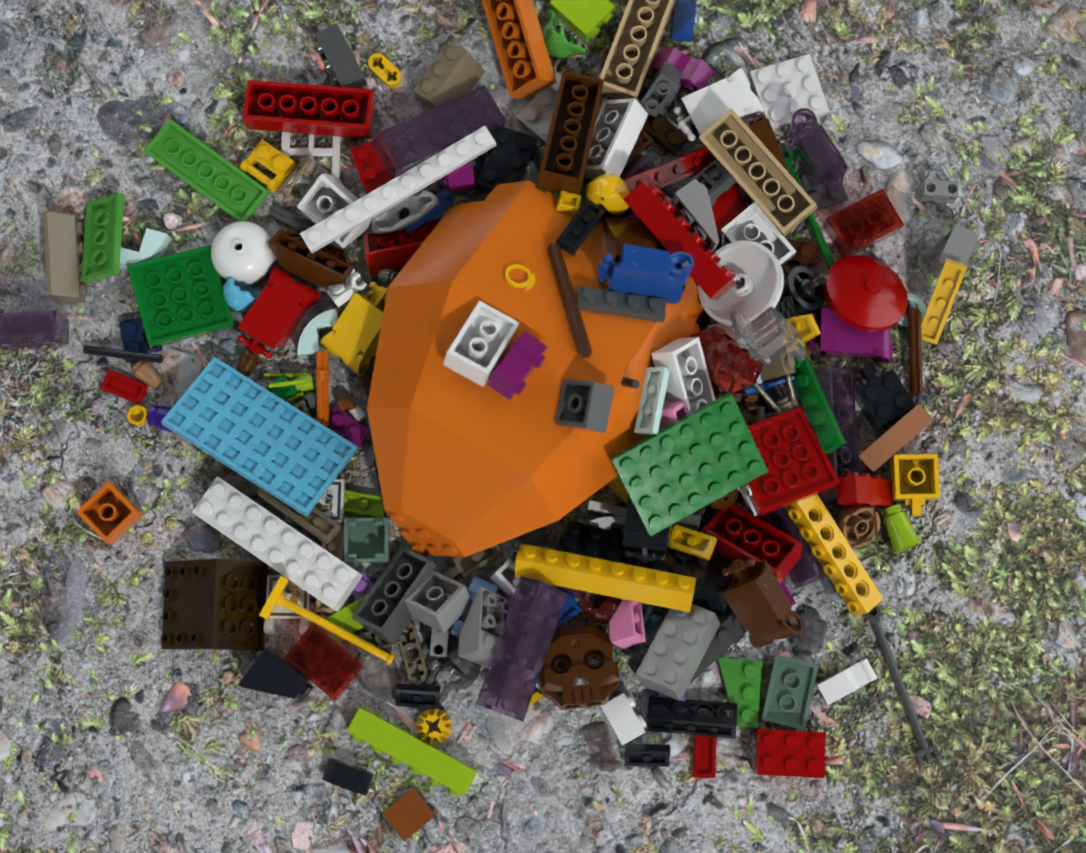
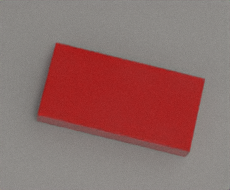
[100,369,149,406]
[693,735,717,778]

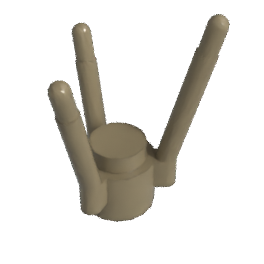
[276,156,319,192]
[752,374,799,415]

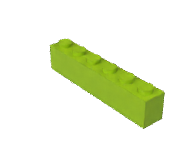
[347,707,478,797]

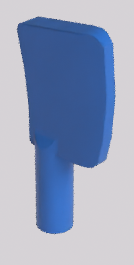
[742,375,795,396]

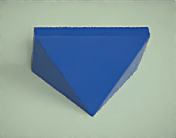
[671,0,696,43]

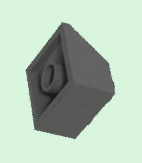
[555,379,614,433]

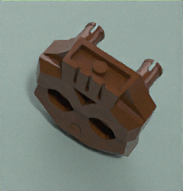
[536,624,620,710]

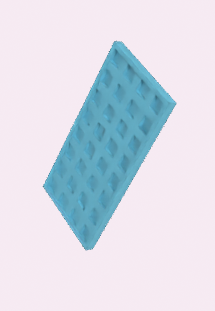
[161,357,358,517]

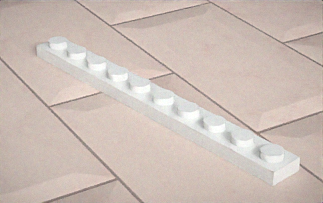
[300,126,496,253]

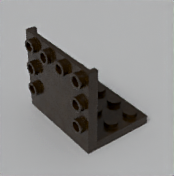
[161,559,268,651]

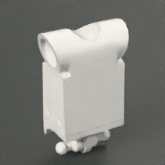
[673,68,766,141]

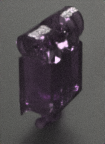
[786,108,848,196]

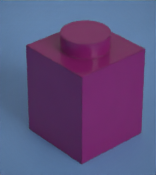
[444,163,475,192]

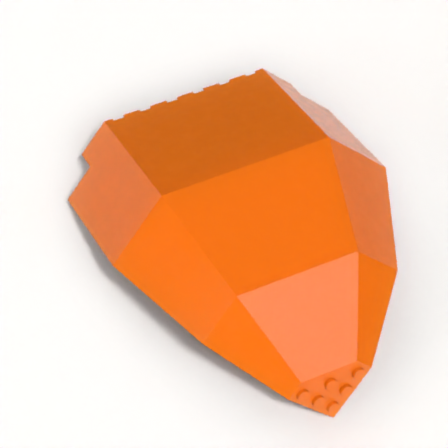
[367,180,712,557]

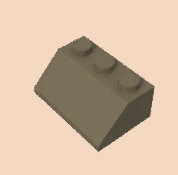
[413,41,485,122]

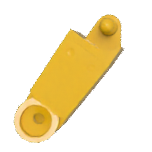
[319,282,388,377]

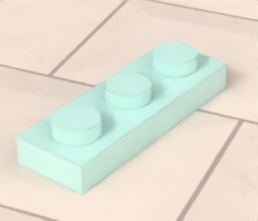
[634,367,670,435]

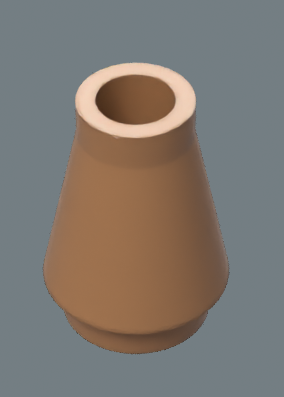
[131,361,164,390]

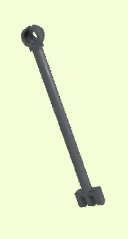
[862,605,941,767]

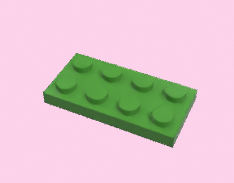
[81,193,124,283]

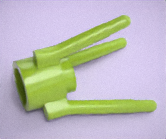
[263,372,315,403]

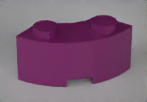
[650,47,714,93]
[487,331,547,400]

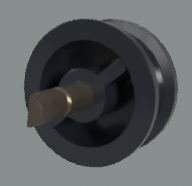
[781,266,830,317]

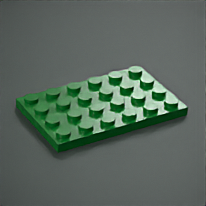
[610,392,768,536]

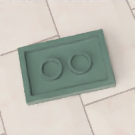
[761,654,819,730]

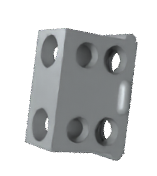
[917,179,959,205]
[430,627,452,660]

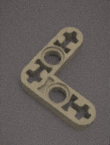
[354,622,428,684]

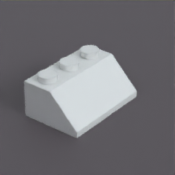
[297,174,372,248]

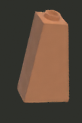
[858,403,933,472]

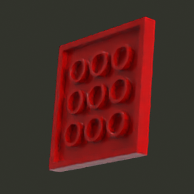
[746,407,840,516]

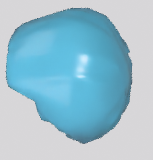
[223,277,260,312]

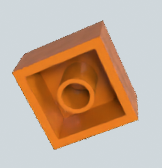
[76,481,144,545]

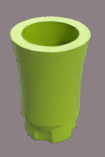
[881,504,922,554]

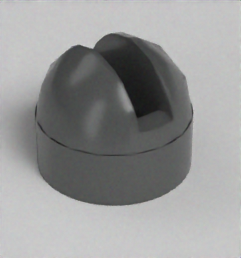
[304,392,317,410]

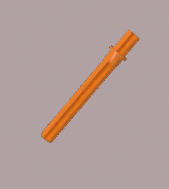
[314,351,331,428]

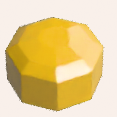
[126,405,148,427]

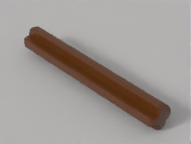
[908,309,923,394]

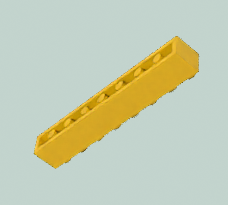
[514,543,696,612]

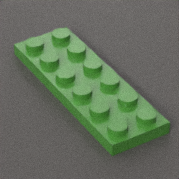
[144,119,270,222]

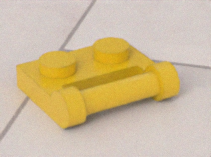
[240,139,296,192]

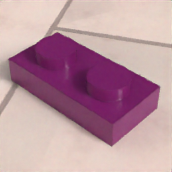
[329,406,370,449]

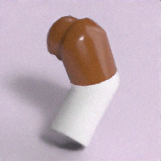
[336,397,366,423]

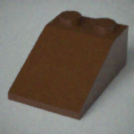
[603,216,658,263]

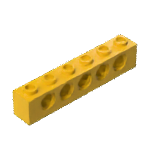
[785,494,883,616]

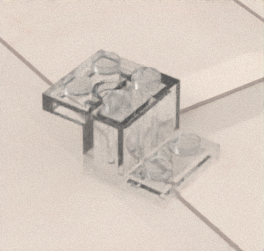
[730,306,807,366]

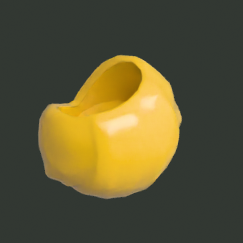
[586,173,630,217]

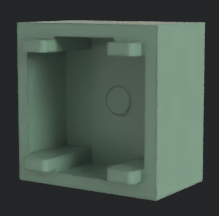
[344,518,391,564]

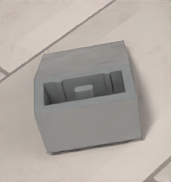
[458,587,511,668]

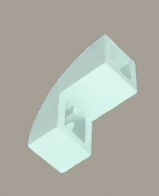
[120,228,172,269]
[297,309,340,359]

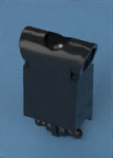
[622,496,673,563]

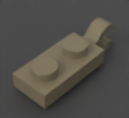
[443,546,501,579]

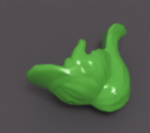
[541,9,586,59]

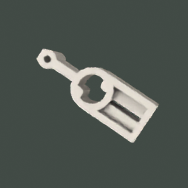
[815,658,877,705]

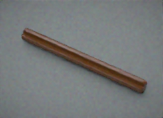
[547,242,592,358]

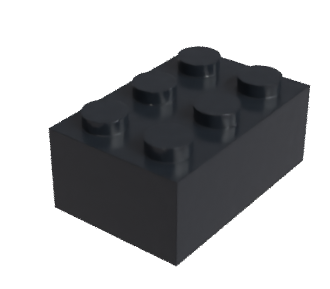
[477,125,538,194]

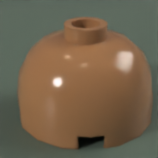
[835,504,880,548]

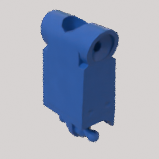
[597,244,694,304]

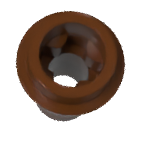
[236,349,260,377]

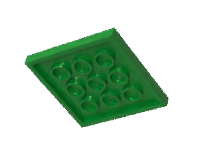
[127,245,234,348]

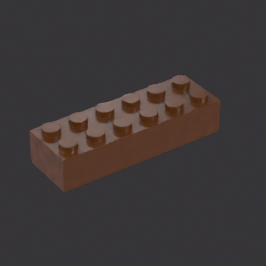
[536,70,604,195]

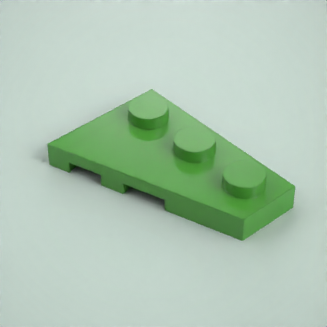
[718,657,762,728]

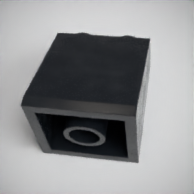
[238,648,314,699]

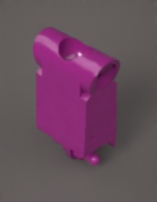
[808,308,893,363]

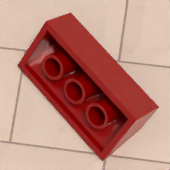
[363,219,441,276]

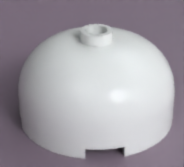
[211,221,277,286]

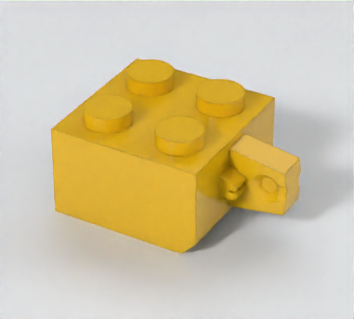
[889,454,940,517]

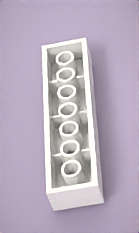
[192,476,363,612]

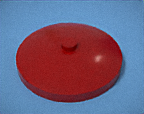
[823,255,908,332]

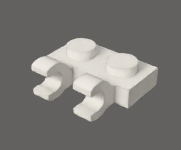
[324,268,367,307]

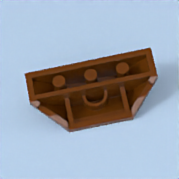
[268,230,354,287]

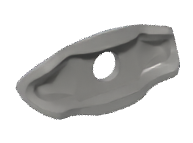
[372,190,439,234]

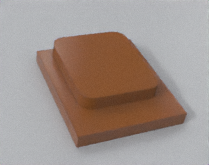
[382,788,436,841]

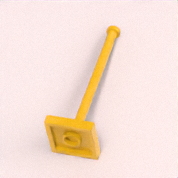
[259,575,396,666]

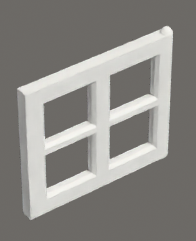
[281,132,342,184]

